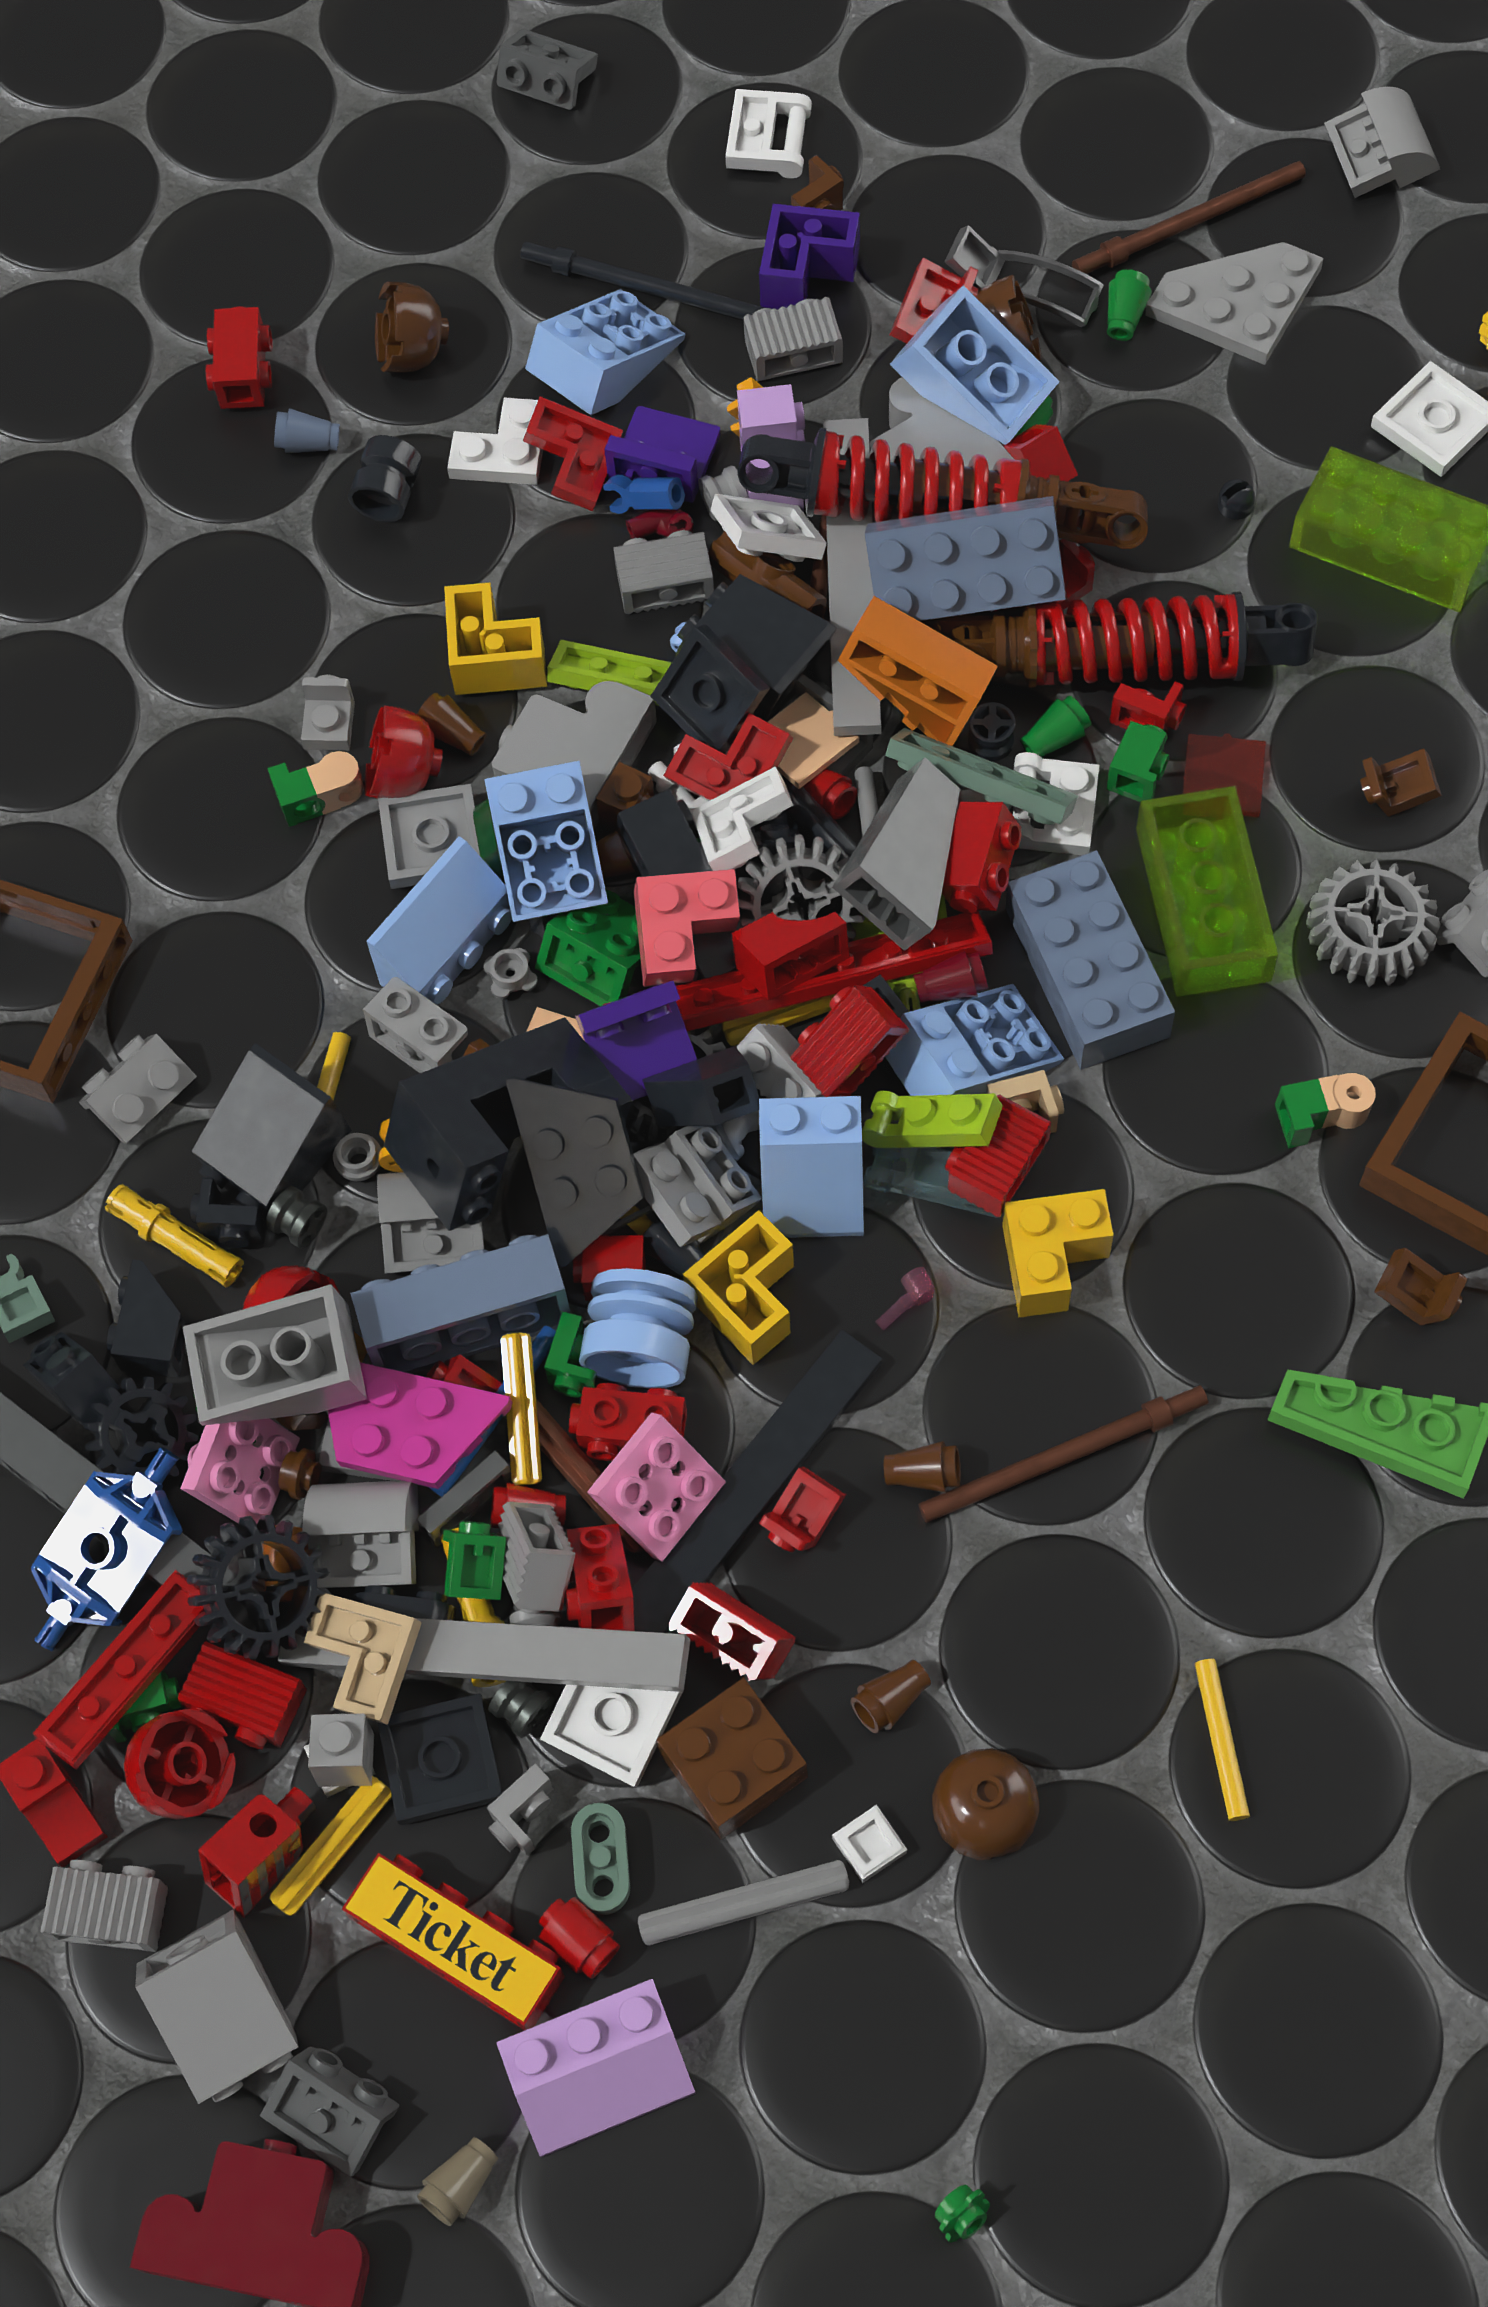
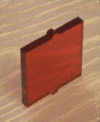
[1181,733,1266,818]

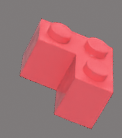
[634,869,740,987]

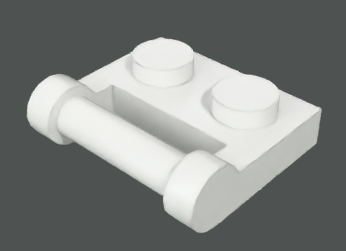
[725,89,812,178]
[1012,752,1100,855]

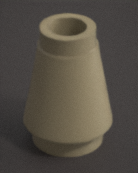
[417,2137,498,2226]

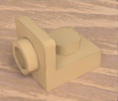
[986,1070,1064,1133]

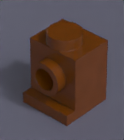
[596,762,655,832]

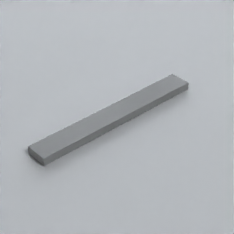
[823,418,881,736]
[278,1618,690,1692]

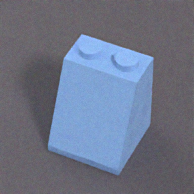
[759,1096,864,1238]

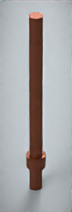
[1072,161,1306,274]
[918,1385,1208,1523]

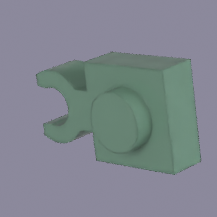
[0,1254,55,1343]

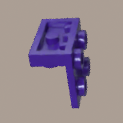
[604,406,721,503]
[575,980,697,1101]

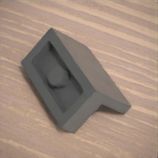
[417,1446,512,1548]

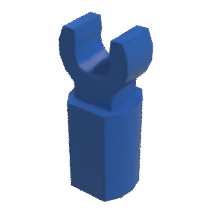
[603,475,685,514]

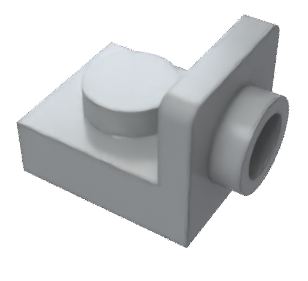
[301,675,355,751]
[487,1763,554,1856]

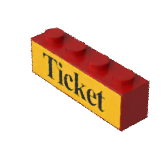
[342,1853,565,2031]

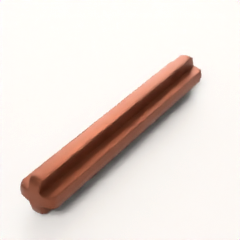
[536,1399,644,1553]

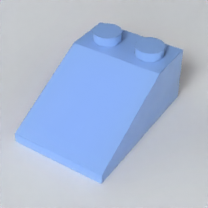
[890,285,1060,445]

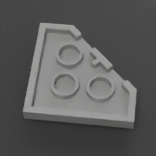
[1145,242,1323,365]

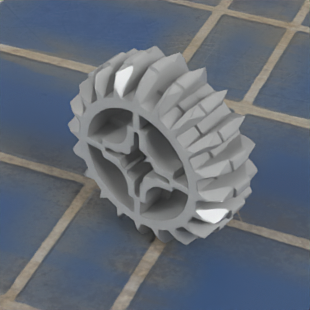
[738,835,864,940]
[1306,858,1440,987]

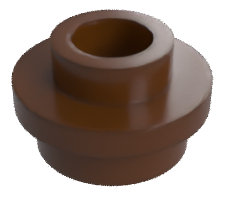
[278,1448,322,1500]

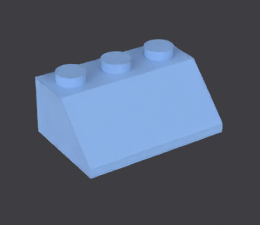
[366,836,512,1004]

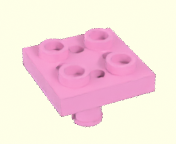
[587,1413,726,1562]
[180,1418,300,1524]

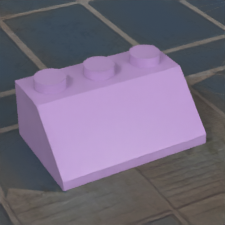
[496,1979,696,2158]

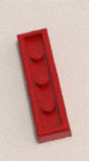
[33,1570,205,1770]

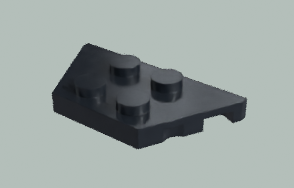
[505,1076,645,1268]

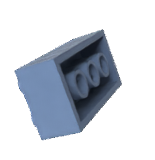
[865,496,1066,621]
[1005,850,1175,1070]
[350,1234,571,1374]

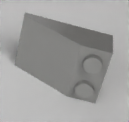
[183,1284,367,1425]

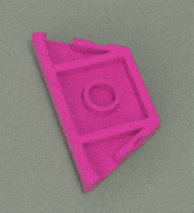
[328,1362,513,1489]

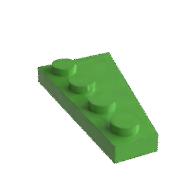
[1268,1370,1488,1499]

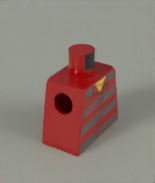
[198,1787,317,1918]

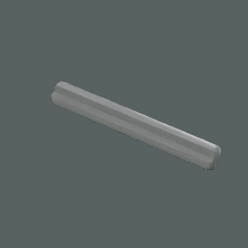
[638,1860,849,1945]

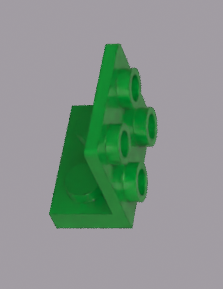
[535,890,641,1006]

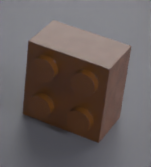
[656,1677,808,1840]

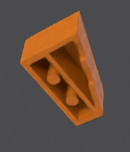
[838,596,998,746]

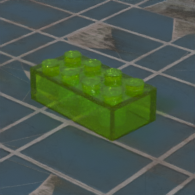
[1289,446,1488,613]
[1136,786,1278,997]

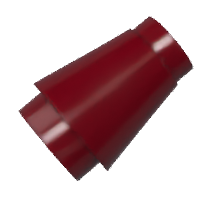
[913,950,988,1003]

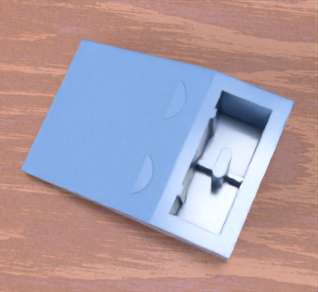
[525,289,686,415]
[484,761,608,922]
[885,984,1064,1096]

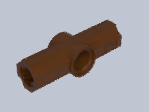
[708,531,829,620]

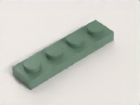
[885,728,1078,825]

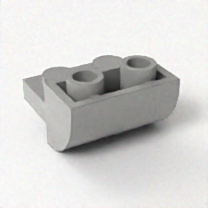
[1324,87,1440,198]
[634,1126,762,1248]
[377,1172,484,1273]
[302,1480,419,1588]

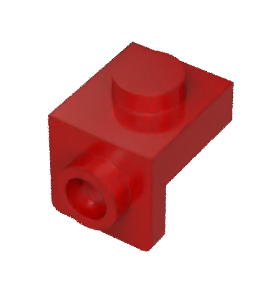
[759,1466,846,1552]

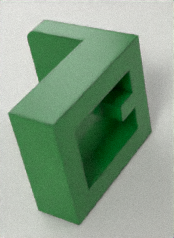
[544,1312,599,1398]
[443,1521,506,1600]

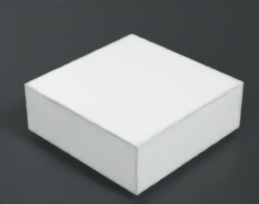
[832,1805,907,1883]

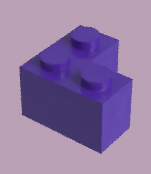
[759,204,860,310]

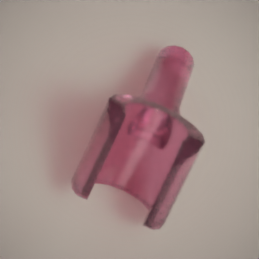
[875,1267,935,1331]

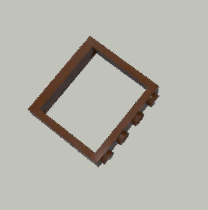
[0,880,133,1104]
[1359,1012,1488,1256]

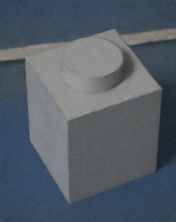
[308,1713,374,1787]

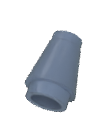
[274,408,340,453]

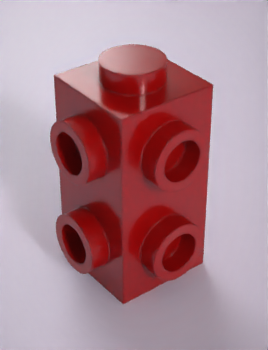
[206,306,273,409]
[942,802,1022,913]
[569,1383,687,1461]
[565,1523,634,1631]

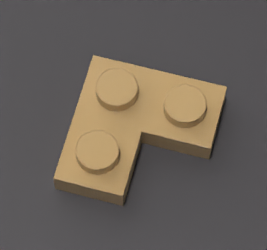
[304,1593,422,1725]

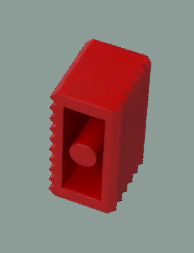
[790,985,909,1097]
[945,1094,1052,1217]
[669,1582,796,1681]
[178,1641,307,1750]

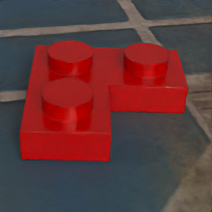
[523,396,623,511]
[663,713,793,801]

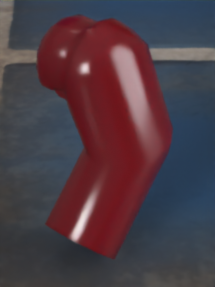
[626,509,694,539]

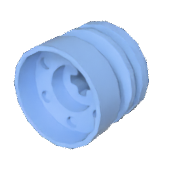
[579,1268,698,1389]

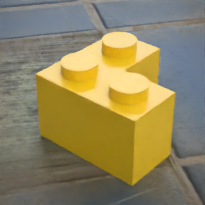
[444,582,547,695]
[1002,1189,1114,1317]
[683,1210,794,1365]

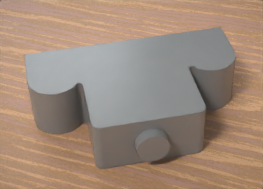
[870,377,1015,470]
[492,681,657,830]

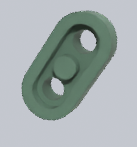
[571,1803,631,1915]

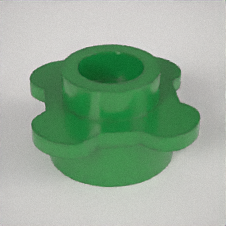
[935,2185,990,2243]

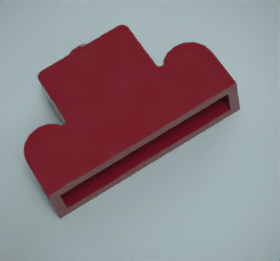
[129,2139,370,2307]

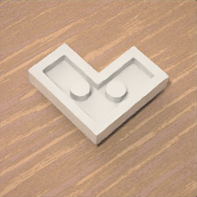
[447,398,543,485]
[691,766,793,871]

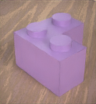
[737,384,805,512]

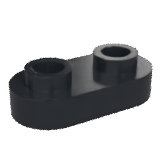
[352,1585,456,1621]

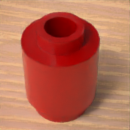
[538,1897,620,1979]

